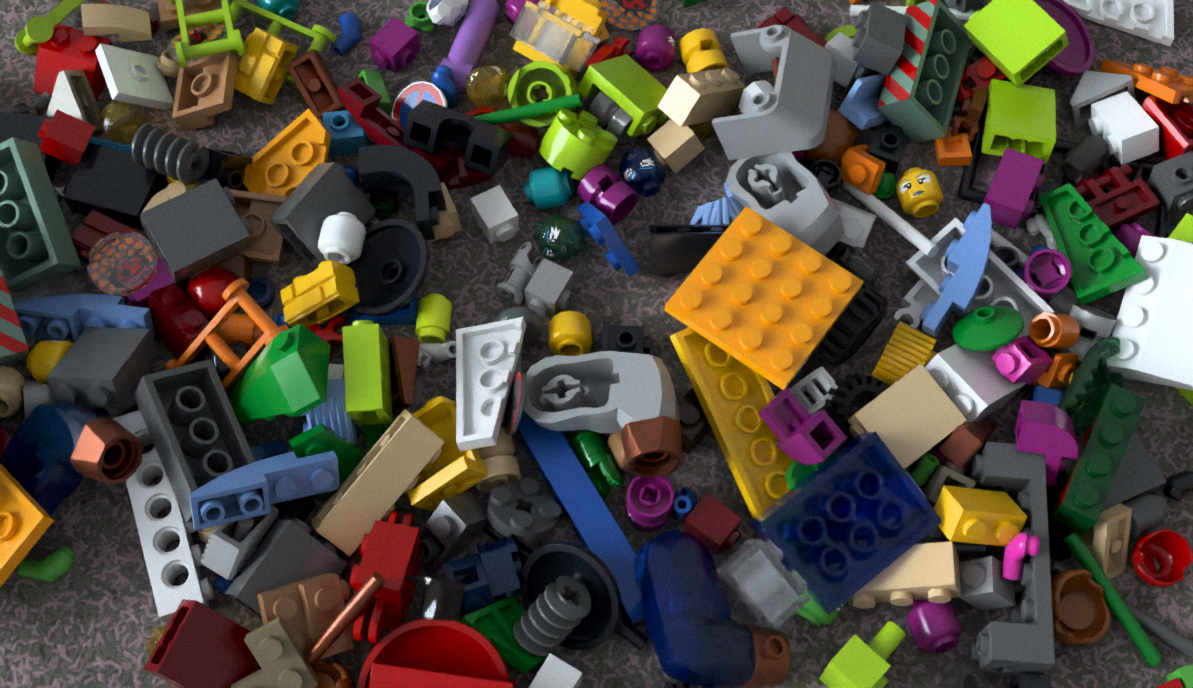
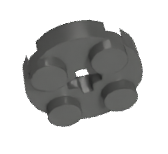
[486,477,561,543]

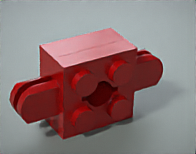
[350,510,421,644]

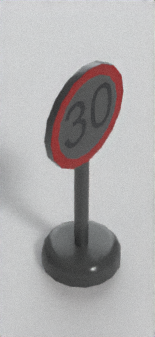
[495,307,543,436]

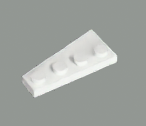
[1063,0,1174,47]
[456,317,527,451]

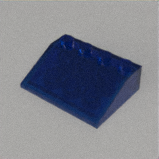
[749,431,943,615]

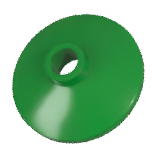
[952,305,1024,351]

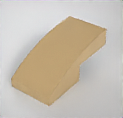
[81,4,152,42]

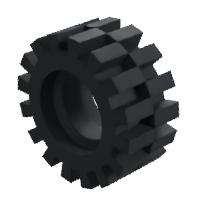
[825,373,888,438]

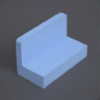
[838,74,890,130]

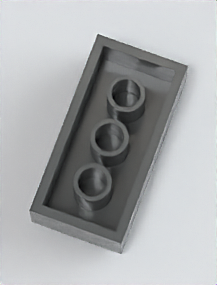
[134,359,256,523]

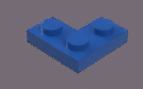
[576,201,640,277]

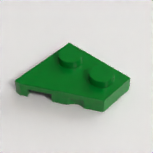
[289,424,366,501]

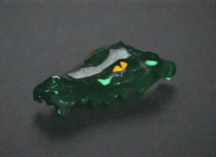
[1057,337,1124,436]

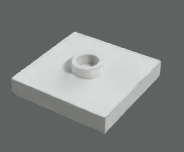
[95,43,174,110]

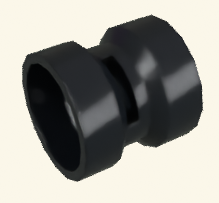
[809,159,842,198]

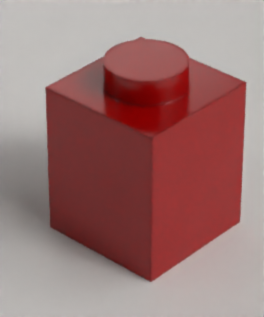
[37,109,96,167]

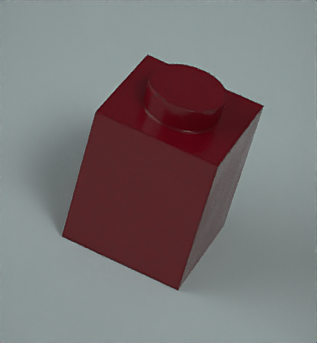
[683,493,742,556]

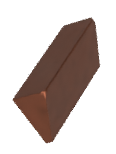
[285,49,346,120]

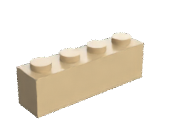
[311,409,445,556]

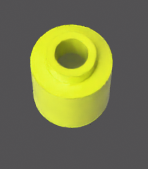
[415,293,452,344]

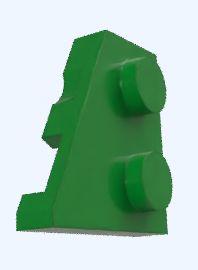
[460,596,556,674]

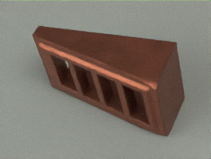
[388,335,419,415]
[939,419,997,468]

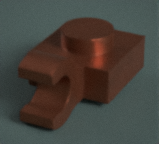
[951,87,989,142]

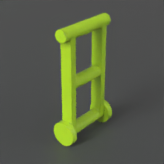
[15,0,86,55]
[170,0,246,68]
[210,0,337,88]

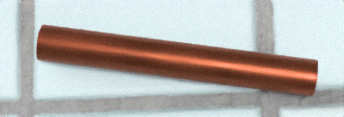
[304,572,386,665]

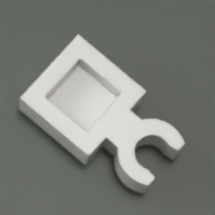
[891,279,939,329]

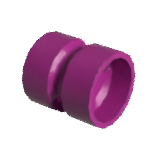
[577,164,639,226]
[1020,249,1071,301]
[625,476,674,533]

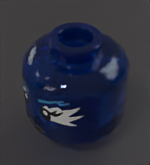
[618,147,666,197]

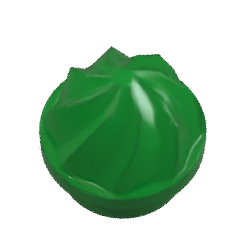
[872,169,897,200]

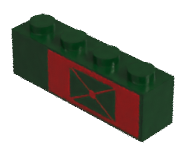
[1049,384,1146,535]

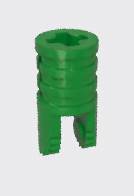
[571,430,625,499]

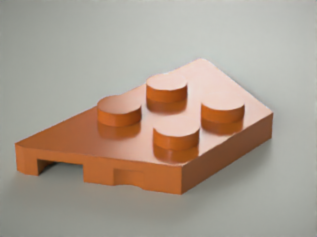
[1100,58,1193,104]

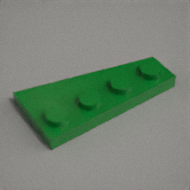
[1038,183,1149,305]

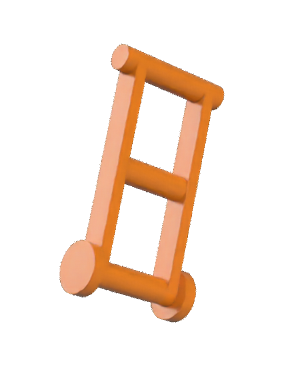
[164,278,289,393]

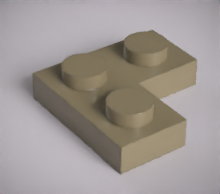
[230,616,319,688]

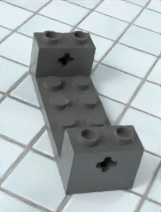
[964,441,1055,679]

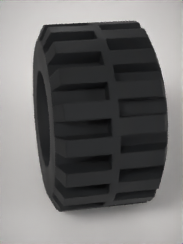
[813,274,889,367]

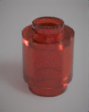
[496,122,542,159]

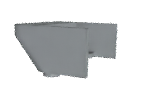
[712,25,836,160]

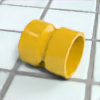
[678,28,730,73]

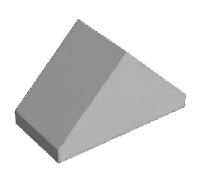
[1069,70,1136,128]

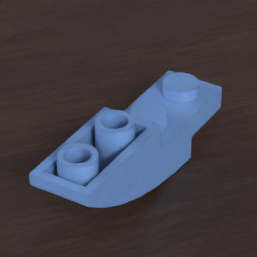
[920,203,992,338]
[13,294,156,343]
[189,451,340,530]

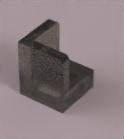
[407,573,465,621]

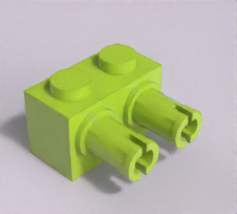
[819,621,906,688]

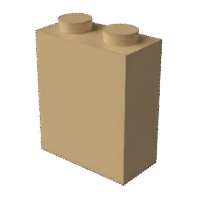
[847,363,967,477]

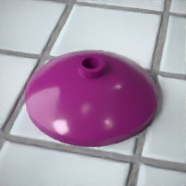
[1033,0,1095,76]

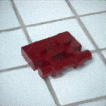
[1074,164,1160,230]

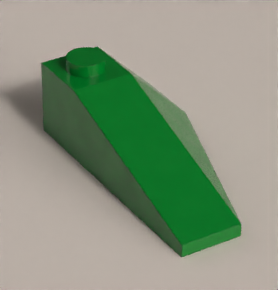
[227,323,331,426]

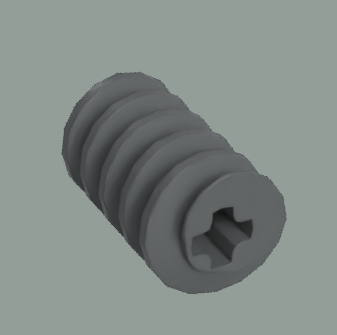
[131,123,209,185]
[513,576,591,656]

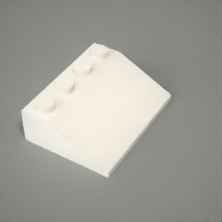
[1104,235,1193,391]

